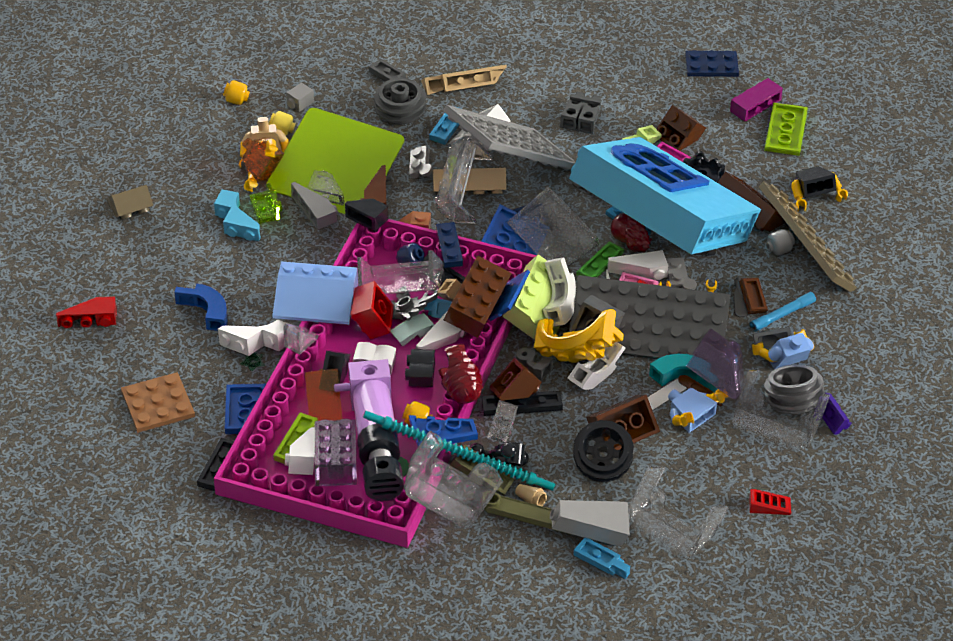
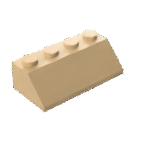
[432,168,506,195]

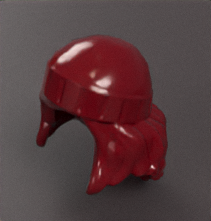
[610,213,652,253]

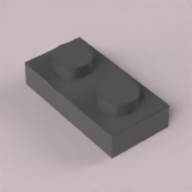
[369,58,406,81]

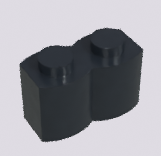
[405,349,435,387]

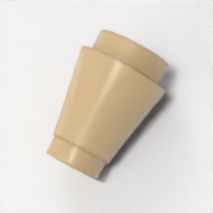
[515,484,547,506]

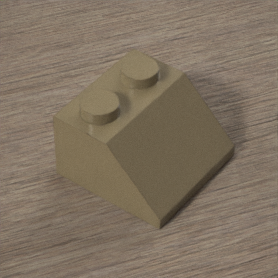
[106,185,153,219]

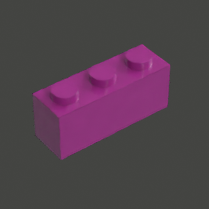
[730,78,783,122]

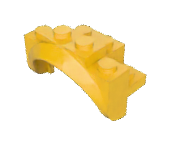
[534,309,624,363]

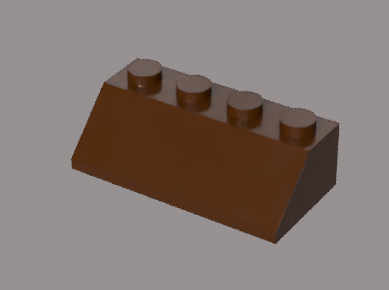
[718,171,786,232]

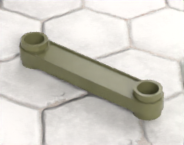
[483,492,570,534]

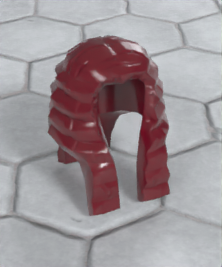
[439,344,483,404]

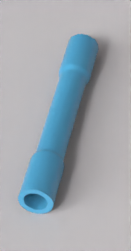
[749,292,816,332]

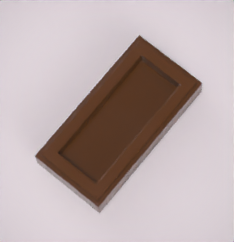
[739,278,768,314]

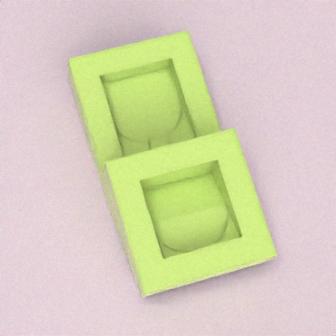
[622,125,662,144]

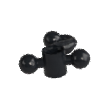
[470,442,529,466]

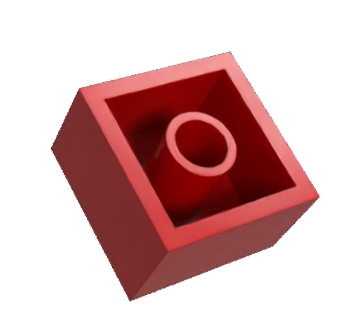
[351,281,394,340]

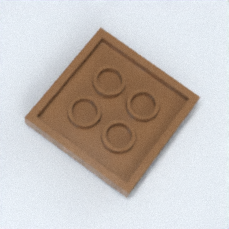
[121,372,195,433]

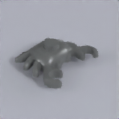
[391,287,439,321]

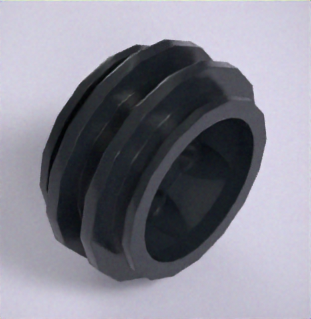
[573,420,634,483]

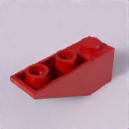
[56,297,117,328]

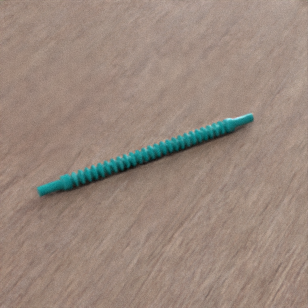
[363,410,555,491]

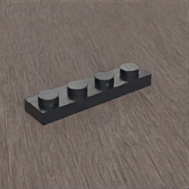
[482,391,563,416]

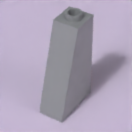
[550,500,630,546]

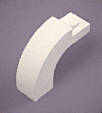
[542,257,576,326]

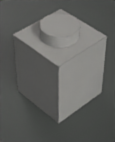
[286,83,314,112]

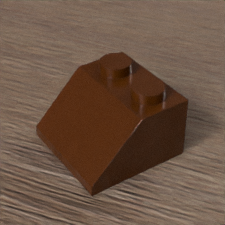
[489,357,542,401]

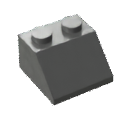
[571,295,625,332]

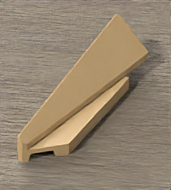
[421,65,507,95]

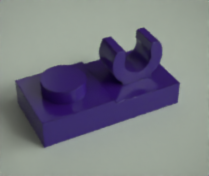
[815,393,852,435]

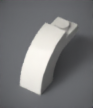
[567,342,625,390]

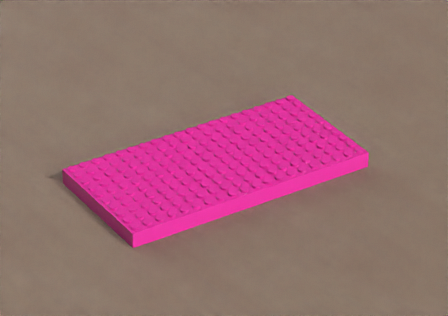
[214,219,537,548]

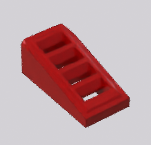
[749,489,791,515]

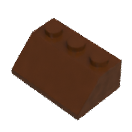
[586,394,660,450]

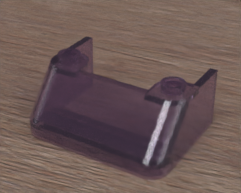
[686,328,745,400]

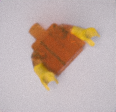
[242,138,284,192]

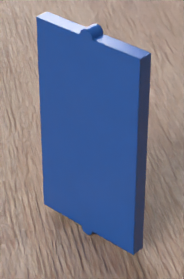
[488,270,530,321]

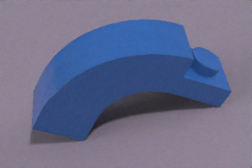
[174,283,228,331]

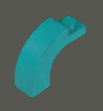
[649,354,719,393]

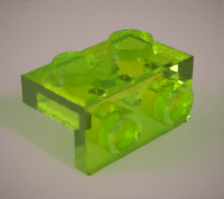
[249,183,282,224]

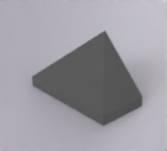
[752,327,791,350]

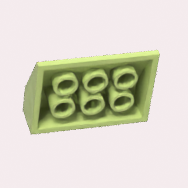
[502,254,560,340]

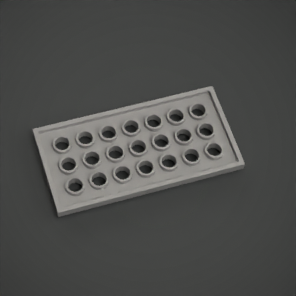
[443,105,575,171]

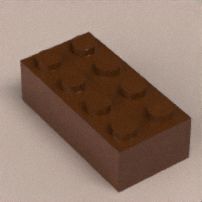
[443,256,512,338]

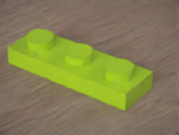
[273,413,318,464]

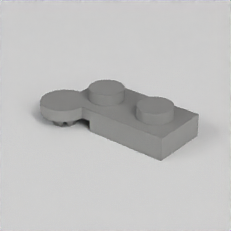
[409,145,433,178]
[666,257,697,290]

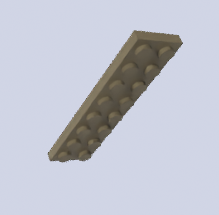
[759,182,857,292]

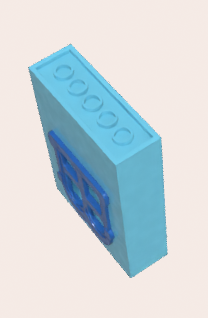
[569,137,761,255]

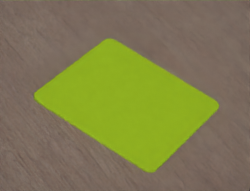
[266,108,405,214]

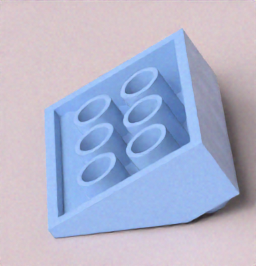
[272,261,358,325]

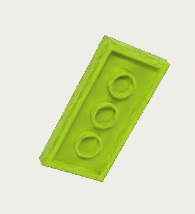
[764,103,808,156]

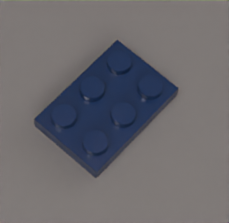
[685,50,739,77]

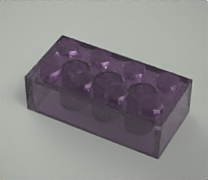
[315,419,357,486]

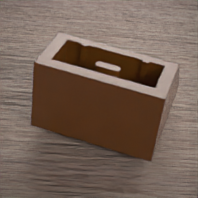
[656,105,706,151]

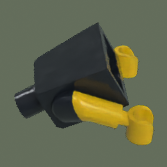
[791,166,848,212]

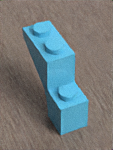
[214,189,261,241]

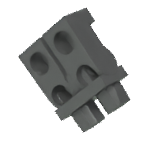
[560,91,602,134]

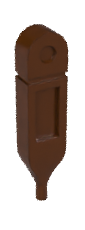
[678,375,723,407]

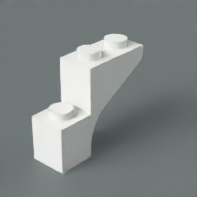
[218,320,293,356]

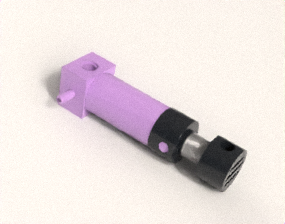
[334,359,404,501]

